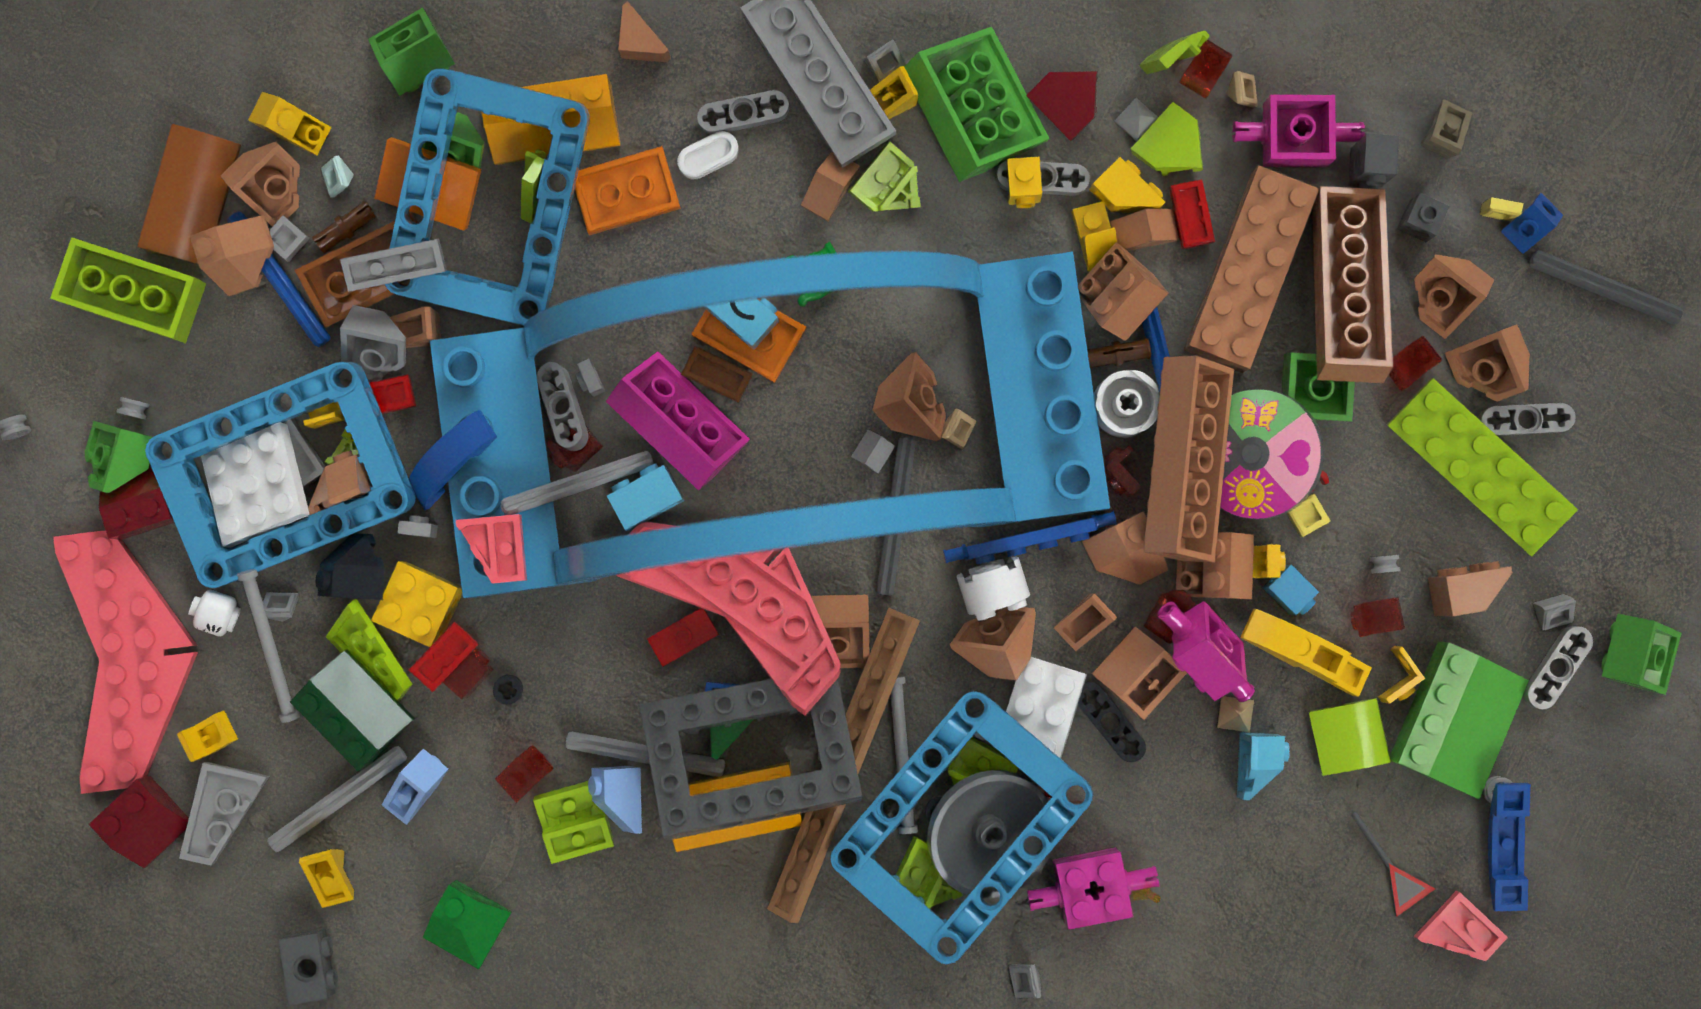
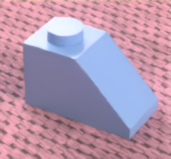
[382,749,448,825]
[588,766,642,834]

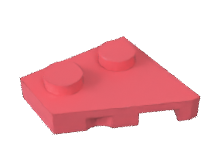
[456,514,527,584]
[1414,890,1508,961]

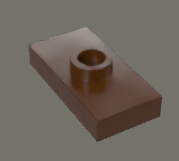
[681,346,753,403]

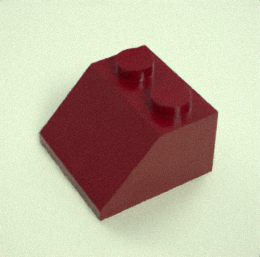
[99,464,175,540]
[89,776,189,868]

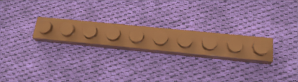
[767,608,920,923]

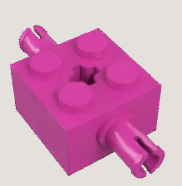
[1232,95,1365,167]
[1158,601,1255,702]
[1026,847,1159,930]

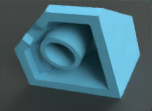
[1237,732,1289,800]

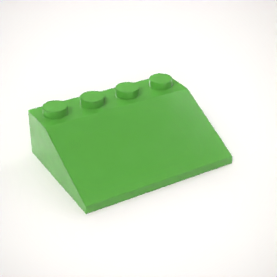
[904,27,1050,182]
[1390,642,1529,799]

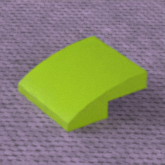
[1309,698,1391,776]
[533,781,614,864]

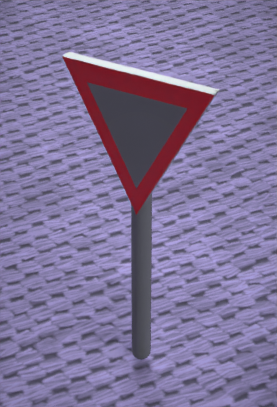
[1352,812,1435,917]

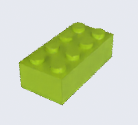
[50,237,207,344]

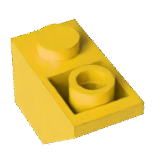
[248,92,332,155]
[1089,157,1165,213]

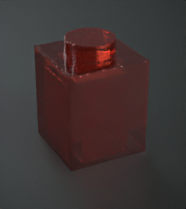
[443,648,494,700]

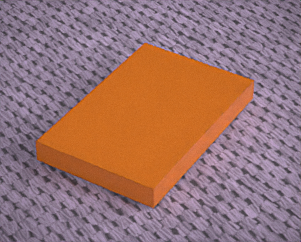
[374,137,482,231]
[575,146,681,236]
[691,299,807,383]

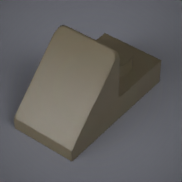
[1420,99,1472,159]

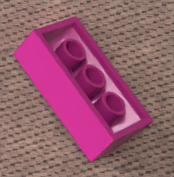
[606,352,750,491]

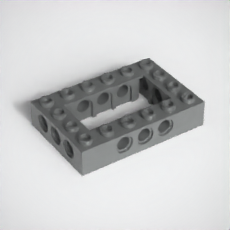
[639,678,862,841]

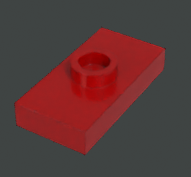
[1169,179,1215,250]
[369,374,417,414]
[647,608,719,667]
[409,621,479,692]

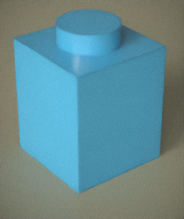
[1262,564,1319,615]

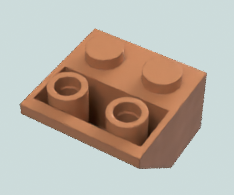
[1078,243,1168,341]
[1176,532,1254,599]
[1428,561,1512,616]
[1091,626,1187,720]

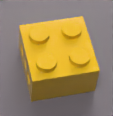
[371,561,462,647]

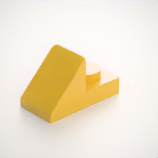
[1071,201,1117,273]
[299,849,354,908]

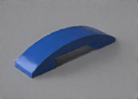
[409,410,497,510]
[1488,783,1530,911]

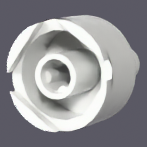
[1094,370,1160,438]
[956,557,1030,620]

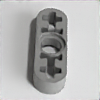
[697,90,789,135]
[996,161,1090,196]
[537,362,588,451]
[1478,403,1576,436]
[1523,626,1593,709]

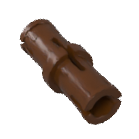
[312,200,377,254]
[1087,338,1151,369]

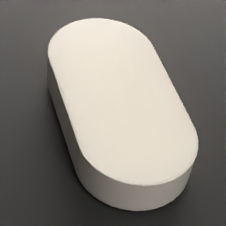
[677,131,739,179]

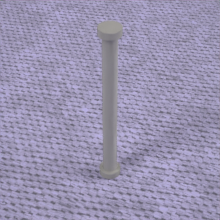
[237,569,300,723]
[890,677,918,834]

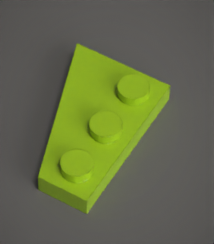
[326,598,412,701]

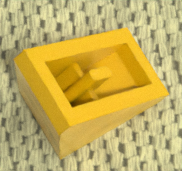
[870,66,918,119]

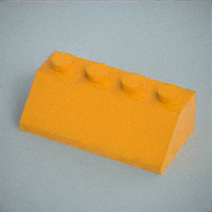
[482,74,621,165]
[672,762,802,852]

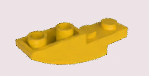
[1240,609,1372,697]

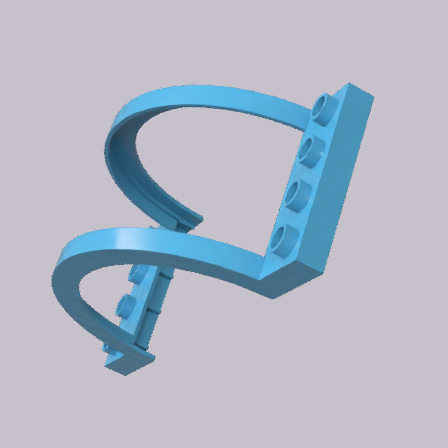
[430,251,1110,598]

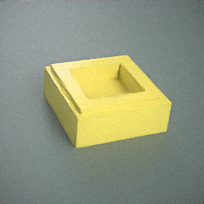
[1480,197,1524,221]
[1287,493,1330,538]

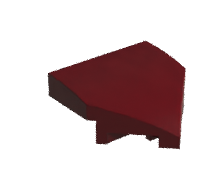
[1026,71,1098,141]

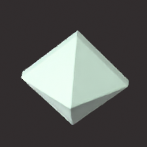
[321,156,354,198]

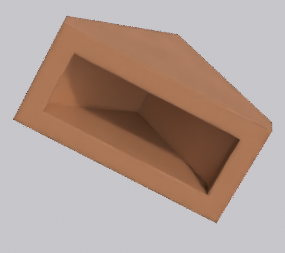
[618,1,671,62]
[801,152,860,222]
[1110,209,1179,251]
[389,306,441,348]
[1054,593,1117,651]

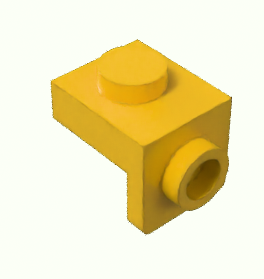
[1007,157,1042,208]
[1253,545,1286,578]
[177,710,238,762]

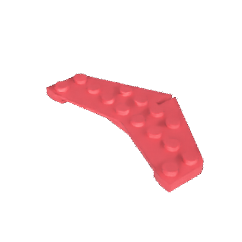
[616,522,841,715]
[53,531,198,794]

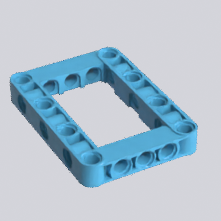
[385,69,590,325]
[145,362,416,588]
[831,692,1093,964]

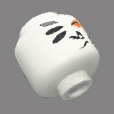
[188,590,241,637]

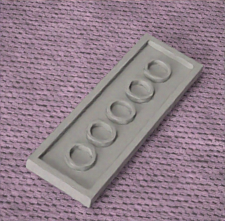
[740,0,896,168]

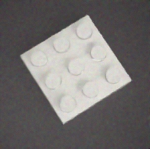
[201,422,310,548]

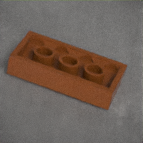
[137,124,241,265]
[295,212,418,328]

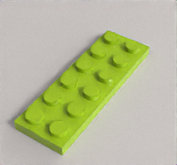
[1386,378,1578,557]

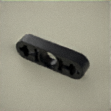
[1078,682,1146,762]

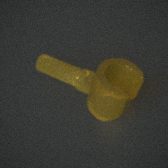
[1131,888,1161,903]

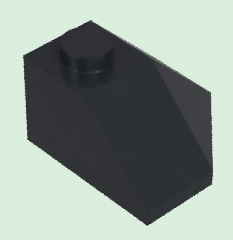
[315,533,385,600]

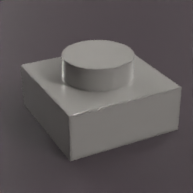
[269,215,310,262]
[576,359,606,396]
[398,515,438,538]

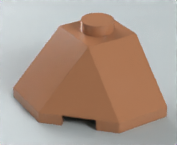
[220,142,300,227]
[190,216,274,296]
[1414,254,1494,339]
[1445,324,1530,402]
[873,352,946,441]
[308,450,373,515]
[1081,511,1168,585]
[950,607,1036,680]

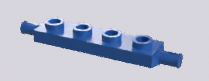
[943,511,1116,565]

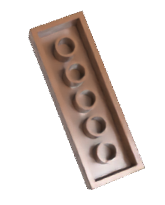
[1184,166,1319,373]
[1312,186,1393,383]
[1144,356,1234,562]

